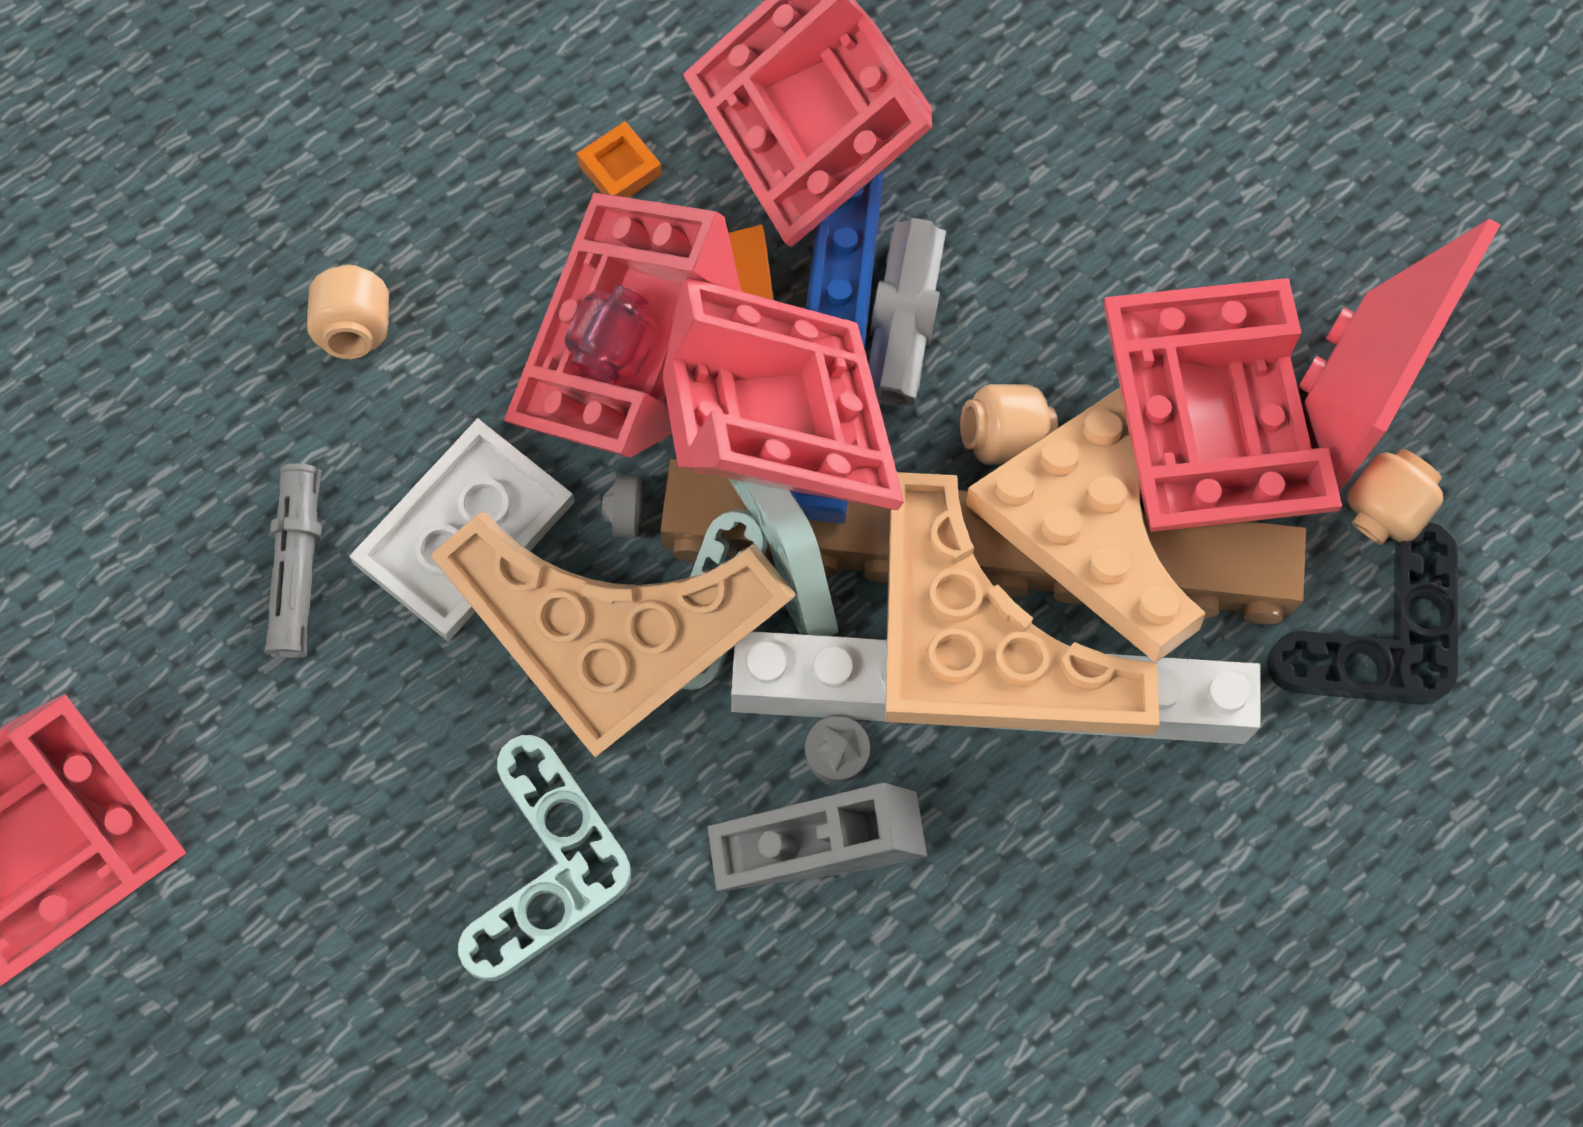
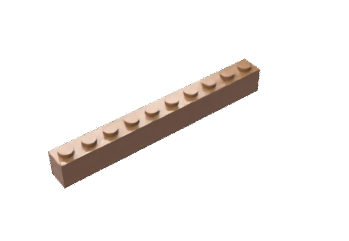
[661,459,1306,625]

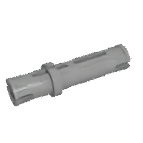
[264,463,322,658]

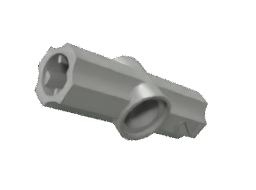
[868,218,946,407]

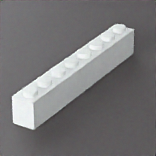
[731,632,1260,744]

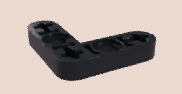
[1267,522,1458,705]

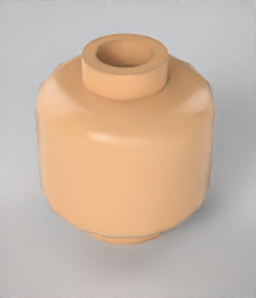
[307,265,389,359]
[960,384,1058,466]
[1347,449,1443,545]

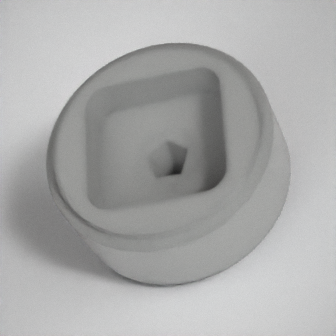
[602,474,643,539]
[805,716,870,784]

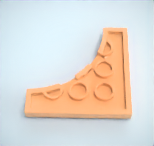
[965,387,1205,663]
[885,472,1160,735]
[430,511,796,757]

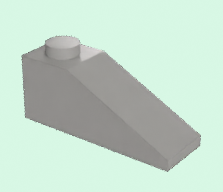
[707,783,927,891]

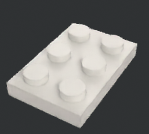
[349,418,574,642]

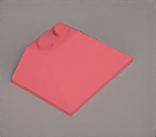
[683,0,933,247]
[504,193,741,458]
[1298,219,1500,492]
[662,277,904,511]
[1103,278,1342,532]
[0,694,186,987]

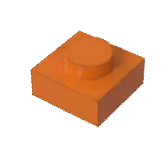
[577,121,662,198]

